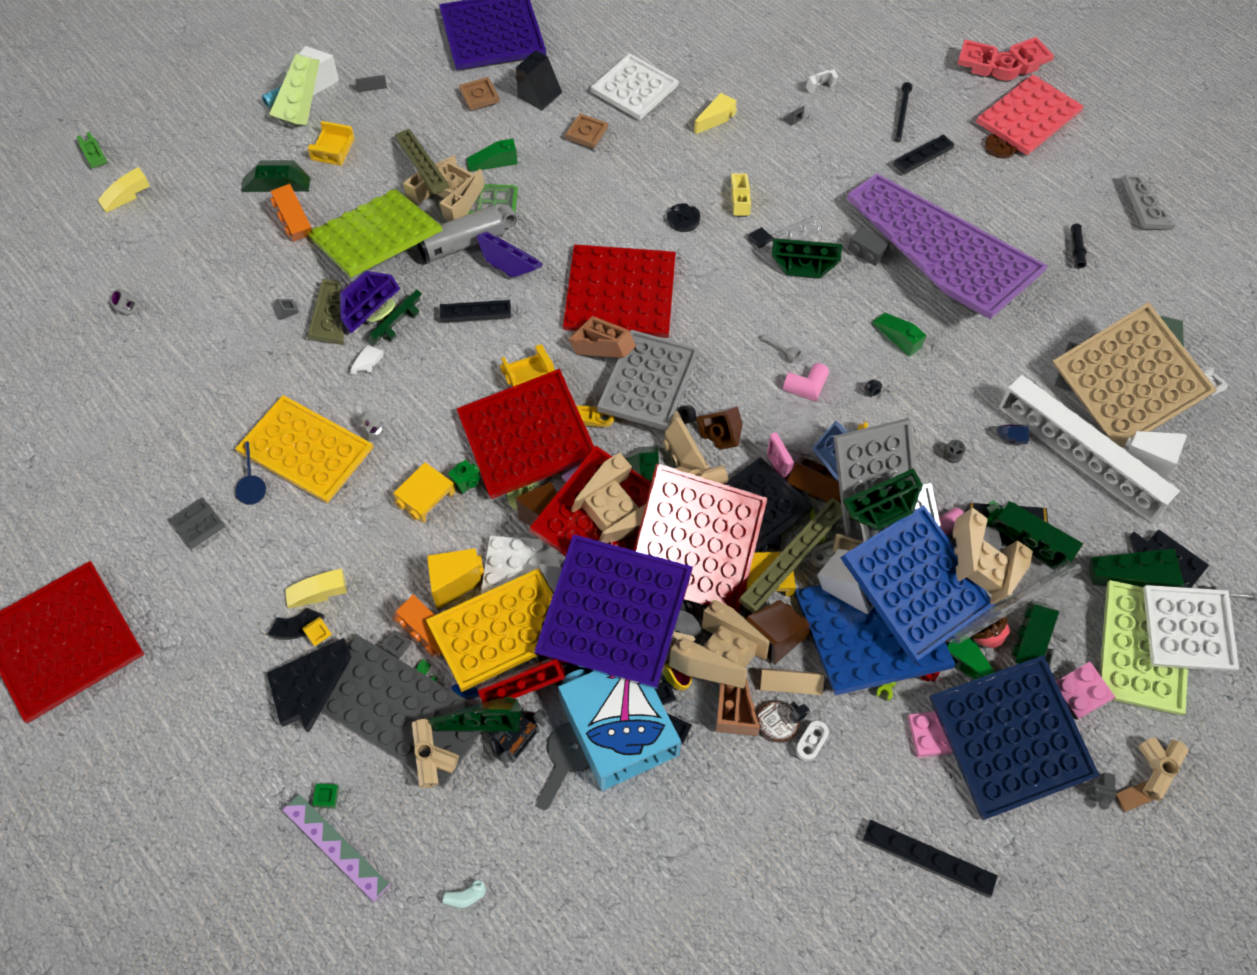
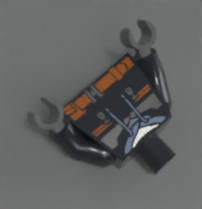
[489,709,549,768]

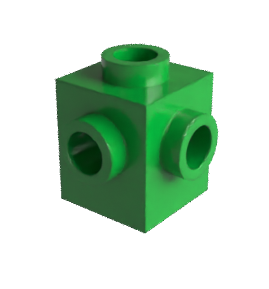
[448,459,481,494]

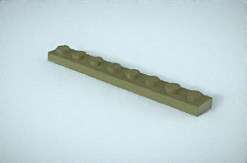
[395,129,449,194]
[738,497,842,613]

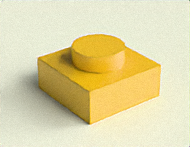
[302,617,332,647]

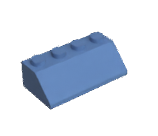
[812,420,852,482]

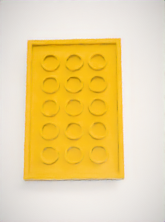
[235,395,374,504]
[426,568,553,692]

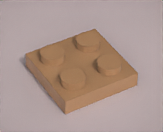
[459,77,500,111]
[565,113,608,149]

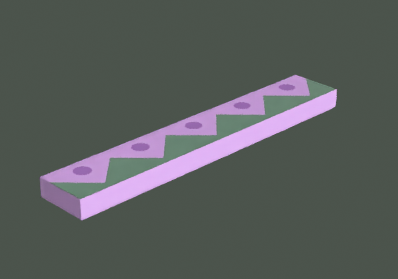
[283,794,390,902]

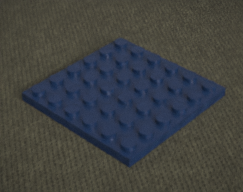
[929,655,1100,820]

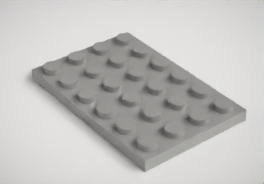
[597,330,699,431]
[834,418,916,542]

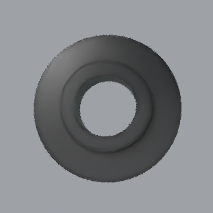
[864,379,882,397]

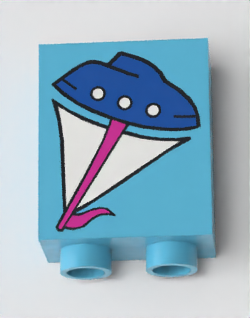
[558,669,681,791]

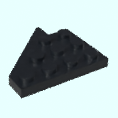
[1130,529,1209,588]
[267,638,352,732]

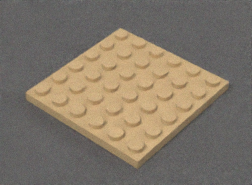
[1052,302,1217,447]

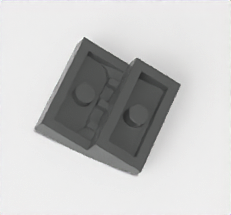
[169,497,226,549]

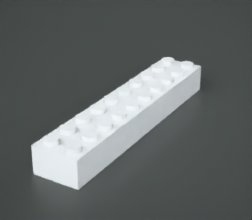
[999,375,1180,523]

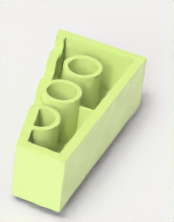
[269,54,320,125]

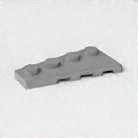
[1122,174,1175,230]

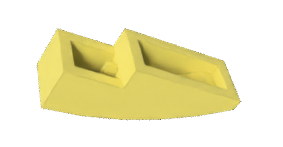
[98,167,150,213]
[731,173,751,216]
[285,568,347,609]

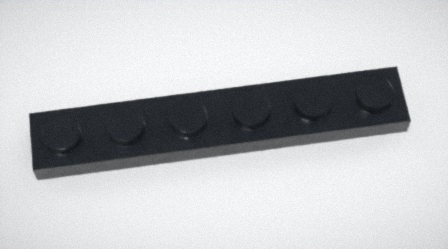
[862,819,998,898]

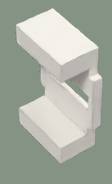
[806,69,838,94]

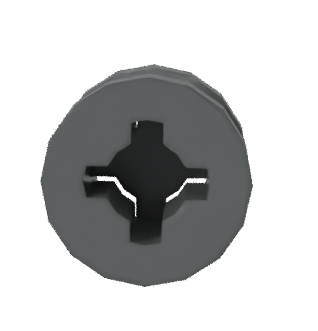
[944,440,966,463]

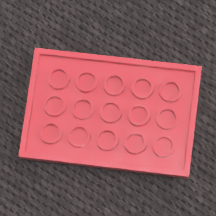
[976,75,1084,156]

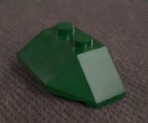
[242,160,311,192]
[771,238,843,278]
[625,446,659,482]
[843,468,923,531]

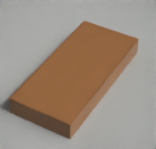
[1116,781,1154,812]

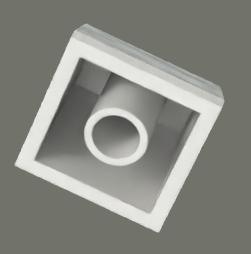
[286,46,339,95]
[1122,431,1187,479]
[817,549,874,614]

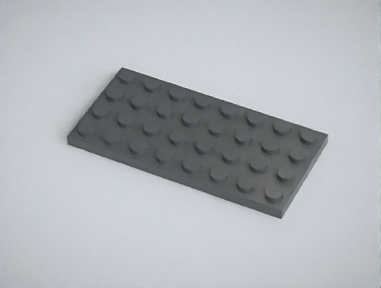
[321,633,482,788]

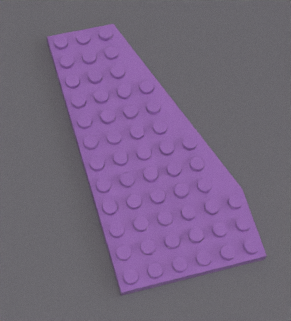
[847,173,1047,320]

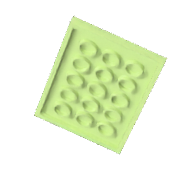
[1099,580,1188,716]

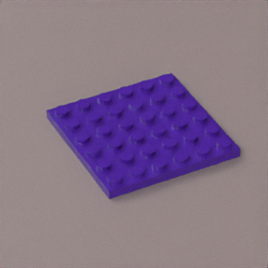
[439,0,547,70]
[534,534,693,689]

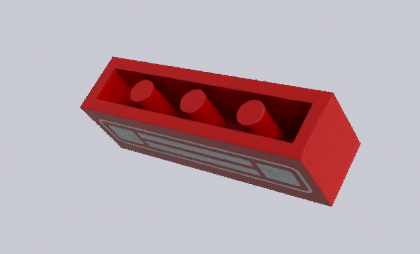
[478,658,566,703]

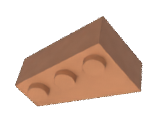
[569,316,636,358]
[715,678,760,736]

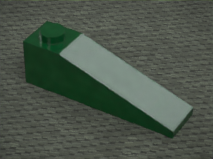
[430,697,522,732]

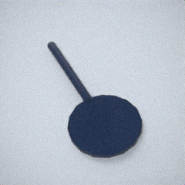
[235,441,266,505]

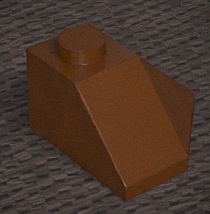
[696,406,742,450]

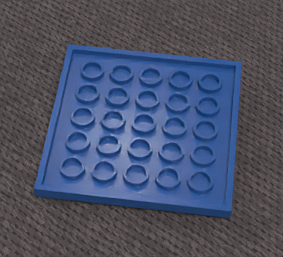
[840,505,995,663]
[795,585,955,696]

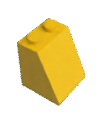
[427,548,484,609]

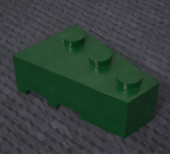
[1011,599,1060,664]

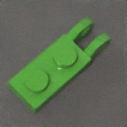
[76,131,108,168]

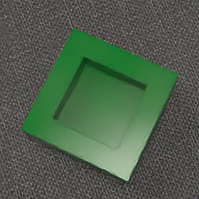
[312,783,339,809]

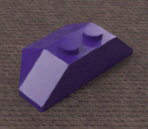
[477,231,543,277]
[340,271,400,333]

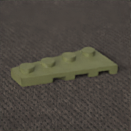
[308,279,344,345]

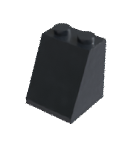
[515,50,562,111]

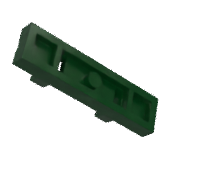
[368,289,422,346]

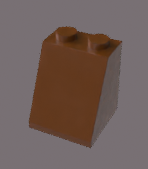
[515,482,557,526]
[745,600,810,665]

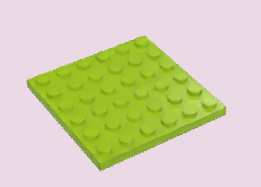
[308,189,443,278]

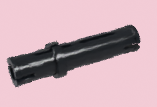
[1070,223,1087,269]

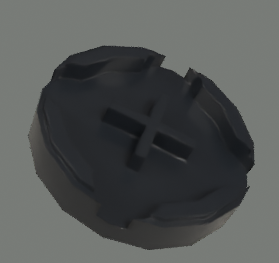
[667,203,700,232]

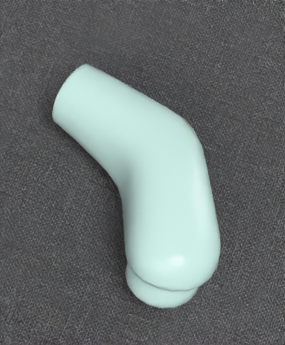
[443,880,486,908]

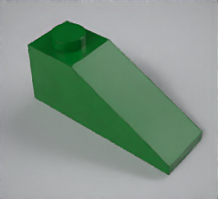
[467,139,518,172]
[872,313,926,357]
[947,632,995,680]

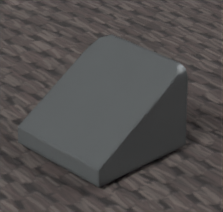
[784,106,805,126]
[273,299,299,320]

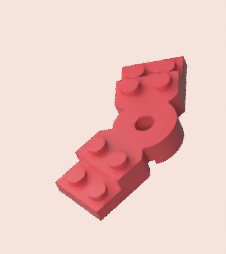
[957,37,1054,81]

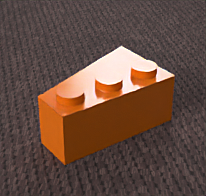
[270,184,312,241]
[392,594,442,658]

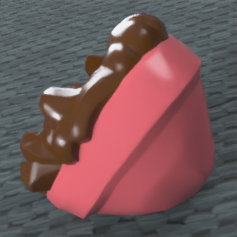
[968,615,1010,649]

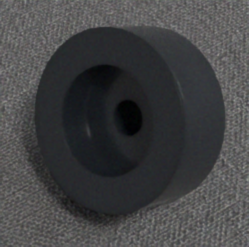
[678,405,696,424]
[788,701,810,724]

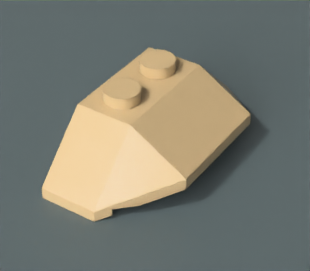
[663,411,710,471]

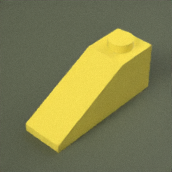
[694,93,737,134]

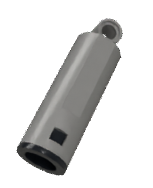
[417,205,518,263]

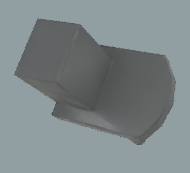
[1085,772,1117,810]

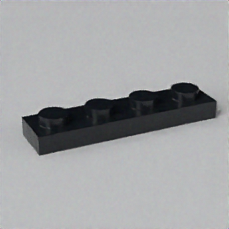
[893,134,954,175]
[440,300,512,323]

